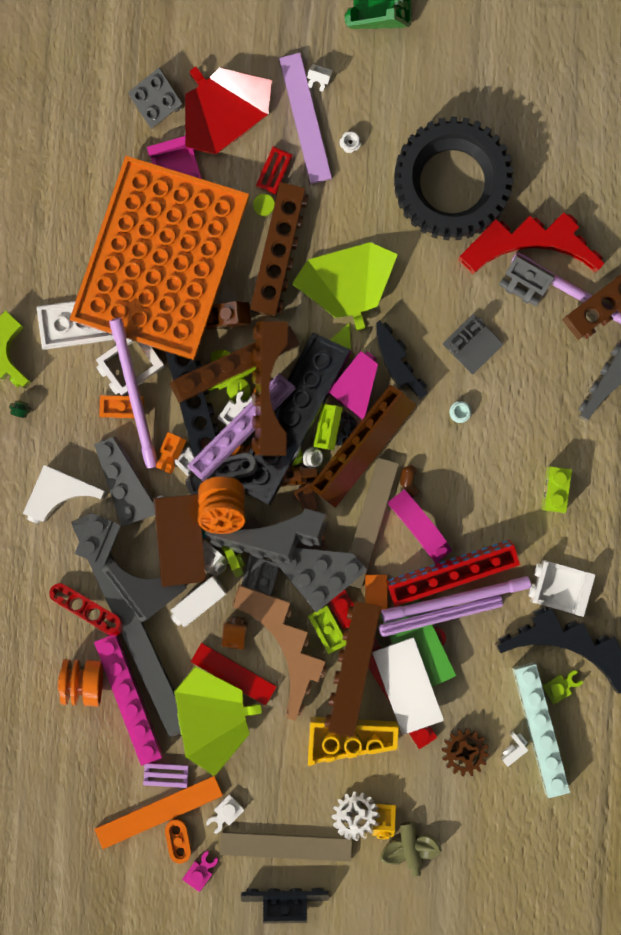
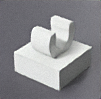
[307,64,333,91]

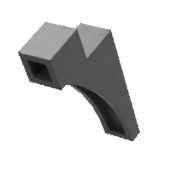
[578,343,621,421]
[205,509,328,564]

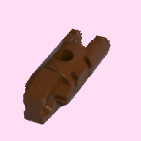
[281,465,318,487]

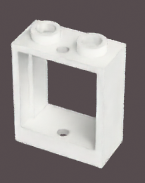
[96,339,165,396]
[170,576,228,627]

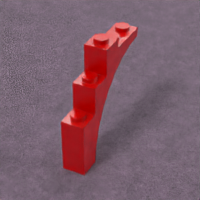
[458,212,605,274]

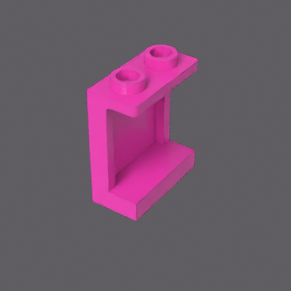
[147,136,202,179]

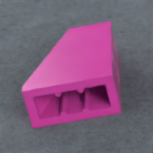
[329,351,378,420]

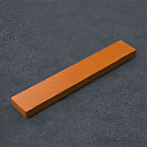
[94,776,223,849]

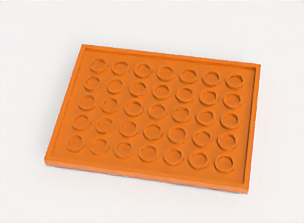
[69,155,250,360]

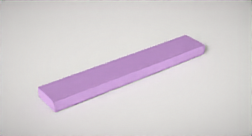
[279,53,332,184]
[187,373,296,482]

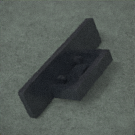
[241,888,329,924]

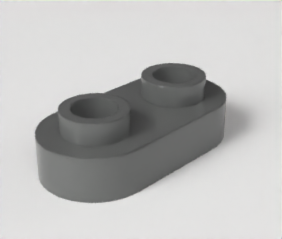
[214,453,258,479]

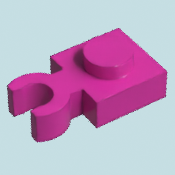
[182,850,218,892]

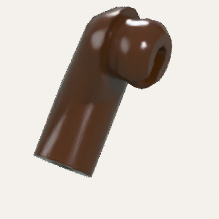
[400,465,419,498]

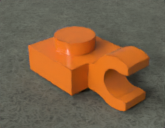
[156,432,187,474]

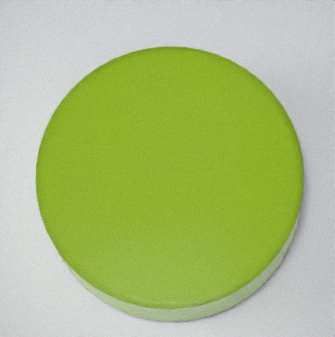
[253,194,275,217]

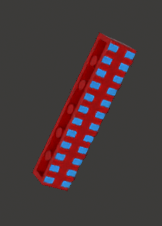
[386,539,520,606]

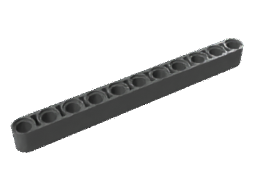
[71,513,181,738]

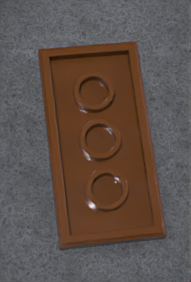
[153,494,206,587]

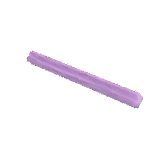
[379,596,503,636]

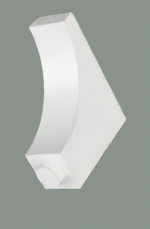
[23,465,107,524]

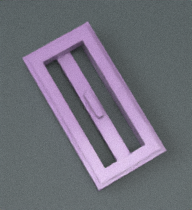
[143,763,189,788]

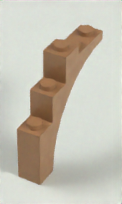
[232,584,327,721]

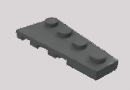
[94,437,155,526]

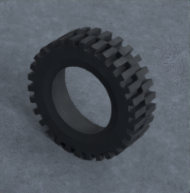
[394,117,514,241]

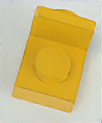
[372,804,396,839]

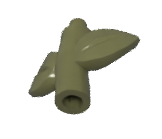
[381,822,442,877]

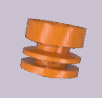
[198,476,245,534]
[58,659,103,707]

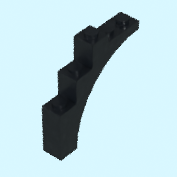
[495,606,621,694]

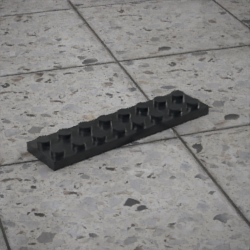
[236,332,352,506]

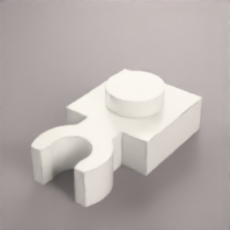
[217,389,252,425]
[206,793,245,834]

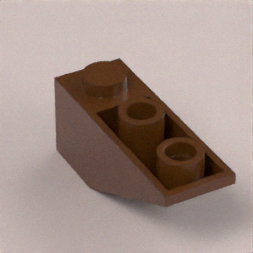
[205,301,251,330]
[222,616,248,650]

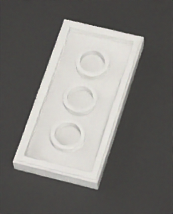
[36,301,114,350]
[372,637,444,735]

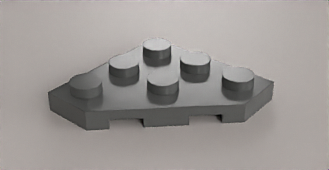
[276,548,367,612]

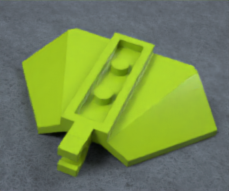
[292,242,398,331]
[174,666,262,776]

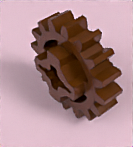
[441,728,489,777]

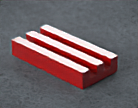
[256,146,293,195]

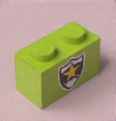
[541,467,572,513]

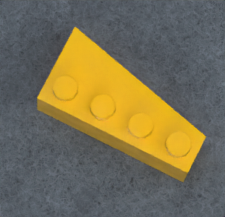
[308,717,398,766]

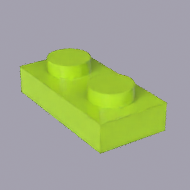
[314,404,343,450]
[308,605,346,654]

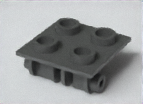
[128,67,183,129]
[443,314,504,375]

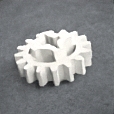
[332,792,380,841]

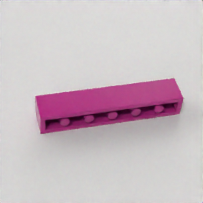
[94,635,164,766]

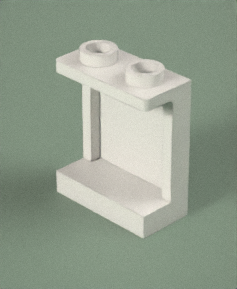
[528,560,595,617]

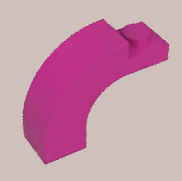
[388,489,453,564]

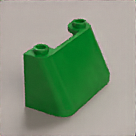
[344,0,412,29]

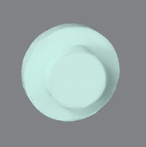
[449,401,471,423]

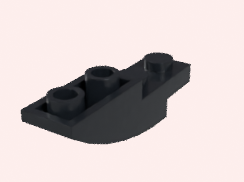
[375,320,428,400]

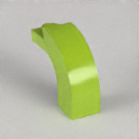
[0,310,32,388]

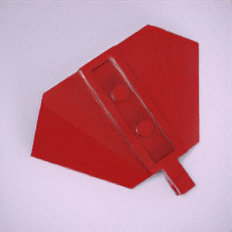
[185,66,272,154]

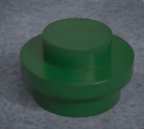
[9,400,31,418]

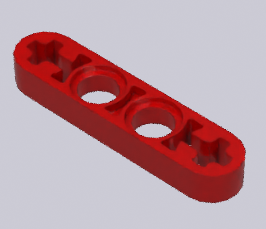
[49,583,123,636]

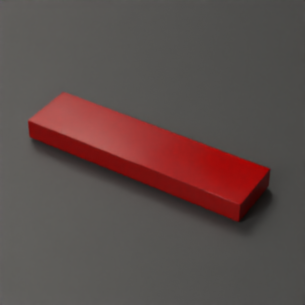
[190,643,277,706]

